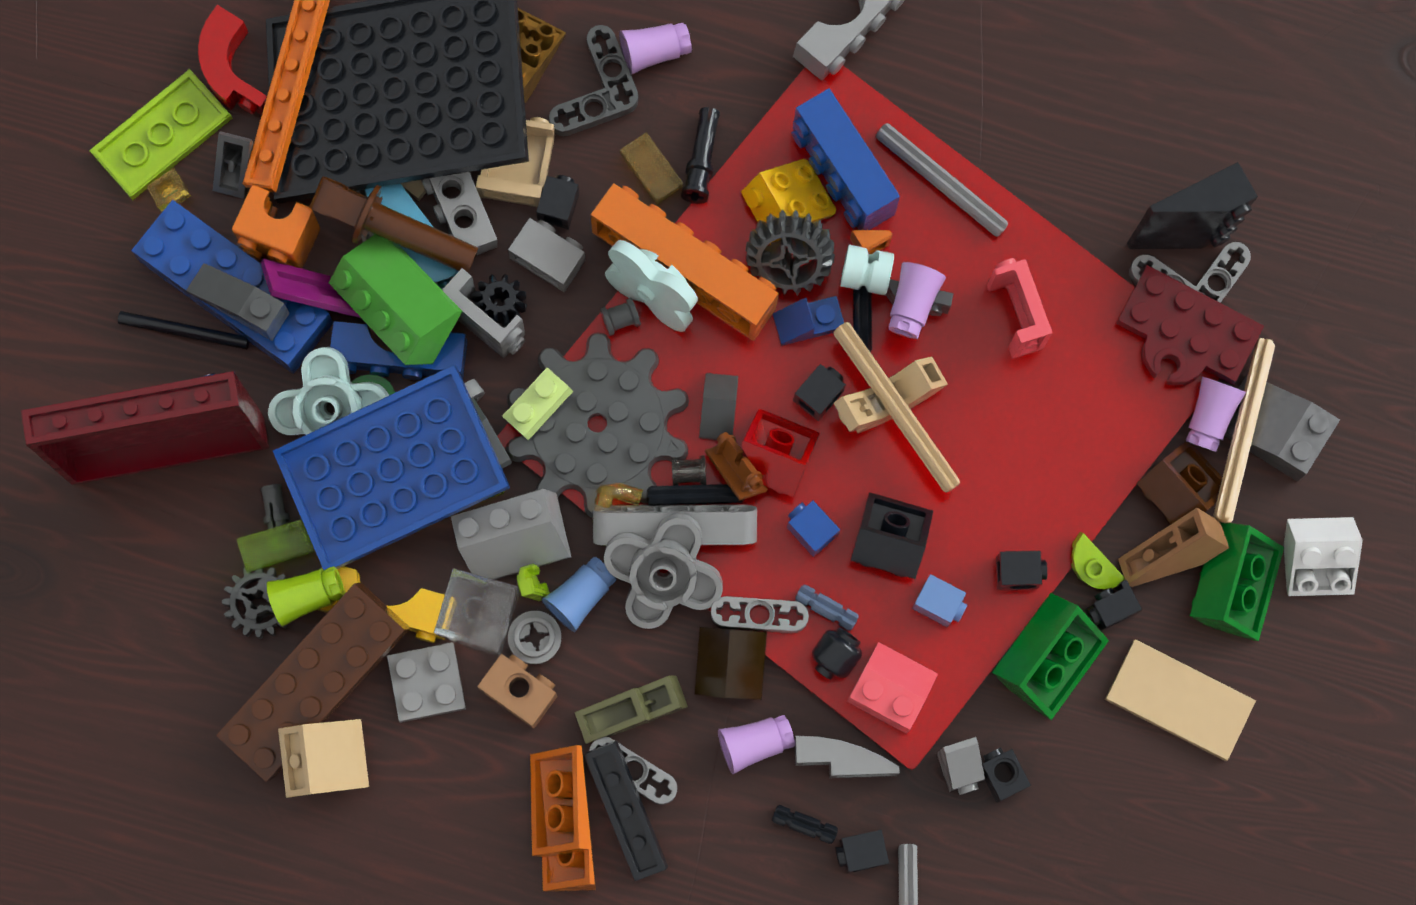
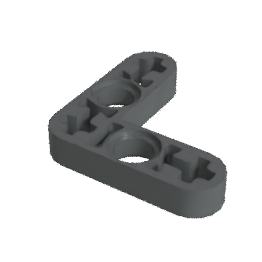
[549,25,638,137]

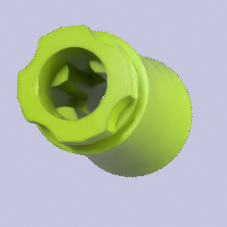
[267,566,345,627]

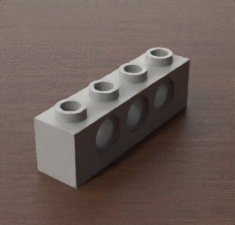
[421,172,497,255]

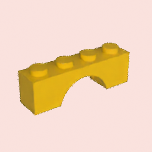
[318,566,456,643]

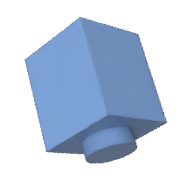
[912,574,967,627]

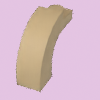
[834,356,948,433]

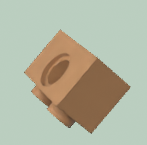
[477,654,558,729]

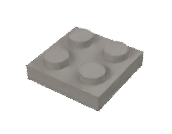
[387,642,466,723]

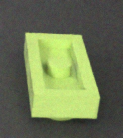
[502,368,573,440]

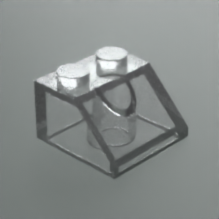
[434,568,520,656]

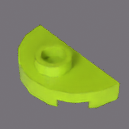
[1071,532,1125,590]
[517,563,550,601]

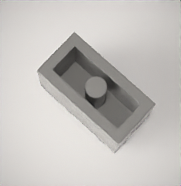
[508,218,586,292]

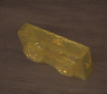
[620,132,684,204]

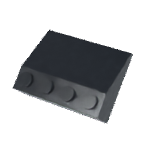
[1127,162,1258,249]

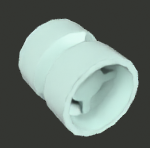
[840,244,894,296]

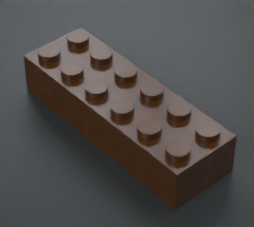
[216,583,411,782]

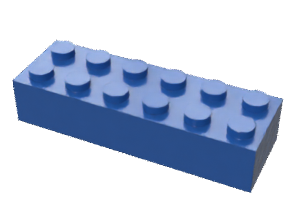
[131,199,333,374]

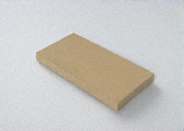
[1105,639,1256,761]

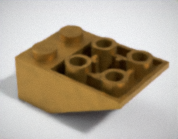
[518,8,566,103]

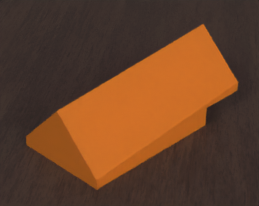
[530,745,596,891]

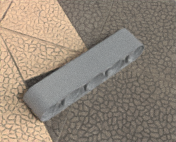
[593,504,757,546]

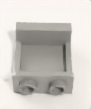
[442,268,525,358]

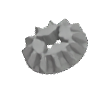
[508,611,561,664]

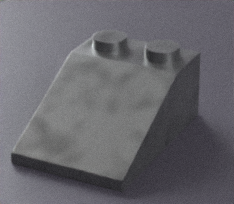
[1225,374,1340,482]

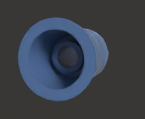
[542,557,616,632]

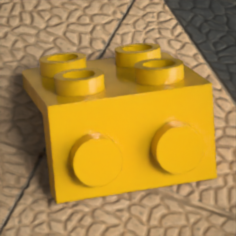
[741,159,836,245]

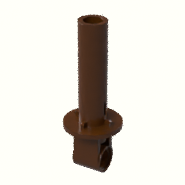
[309,176,479,272]

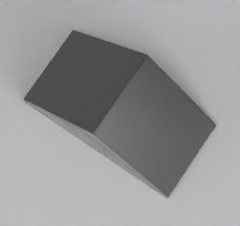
[212,131,254,199]
[699,373,739,440]

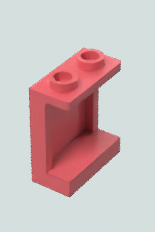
[987,258,1053,359]

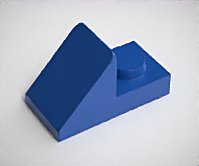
[773,296,844,346]

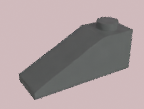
[186,263,289,341]

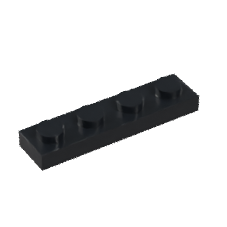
[584,740,668,881]

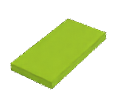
[89,69,233,200]

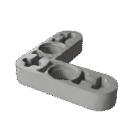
[1129,242,1251,303]

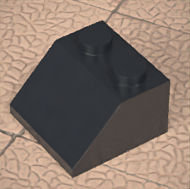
[851,492,933,579]

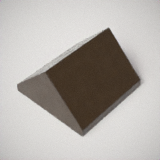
[695,627,767,700]

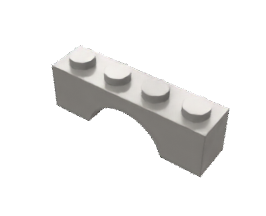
[793,0,905,81]

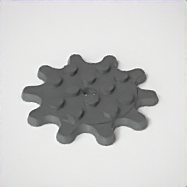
[506,332,689,518]

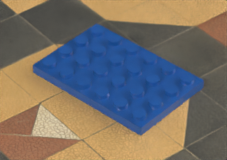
[273,365,510,570]

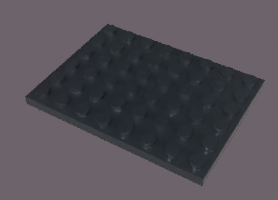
[266,0,529,204]

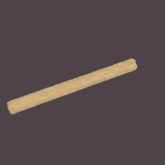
[834,322,960,492]
[1213,338,1275,523]

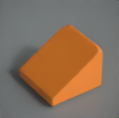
[850,230,893,254]

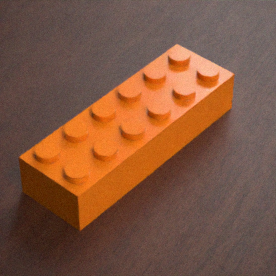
[591,183,779,341]

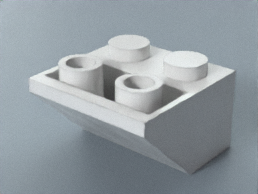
[1284,517,1363,596]

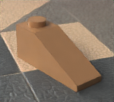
[1118,508,1229,587]

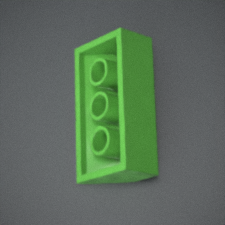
[329,234,463,365]

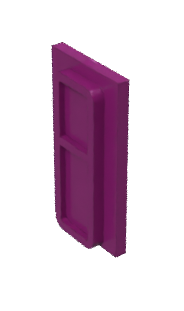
[261,259,361,318]

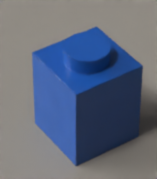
[787,501,840,557]

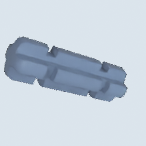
[795,585,859,630]

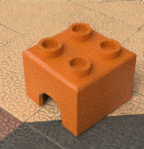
[232,185,321,269]

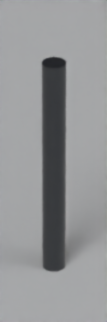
[118,311,249,350]

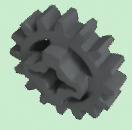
[222,565,287,639]

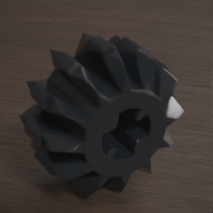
[472,274,527,328]

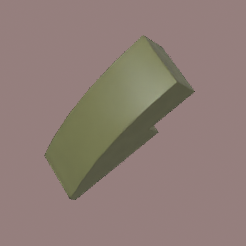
[574,676,688,744]

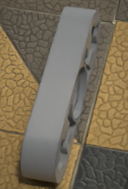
[711,596,809,633]
[589,737,677,805]

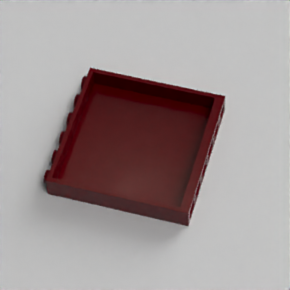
[21,371,269,485]

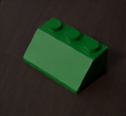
[1190,522,1284,641]
[992,593,1109,720]

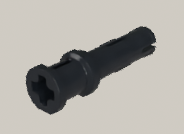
[681,107,720,204]

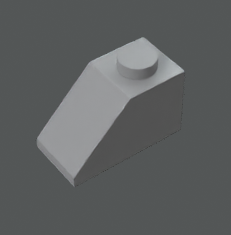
[936,737,985,795]

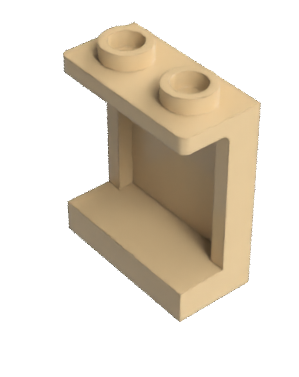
[476,117,555,207]
[278,719,369,798]

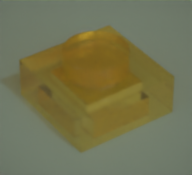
[146,168,191,212]

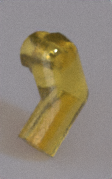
[594,483,643,508]

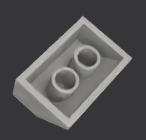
[450,489,572,584]

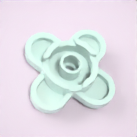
[605,240,698,332]
[268,347,389,435]

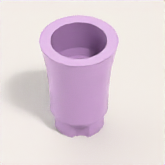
[619,23,692,75]
[888,262,946,339]
[1186,377,1246,452]
[718,715,795,774]

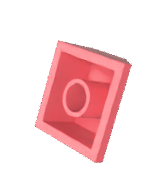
[847,642,938,734]

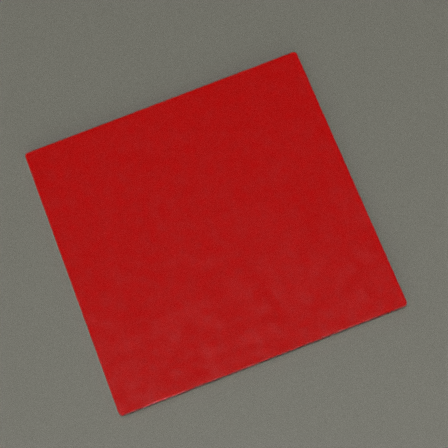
[497,66,1219,770]

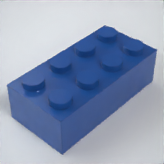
[791,88,900,230]

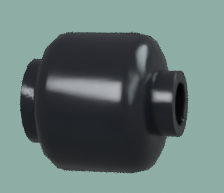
[812,627,862,680]

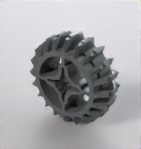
[745,210,835,296]

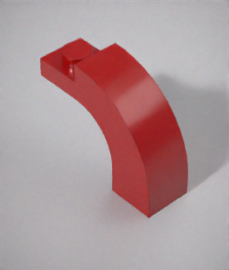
[198,5,267,115]

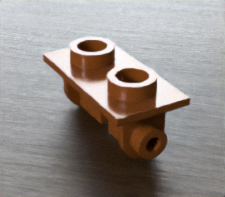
[705,432,768,501]

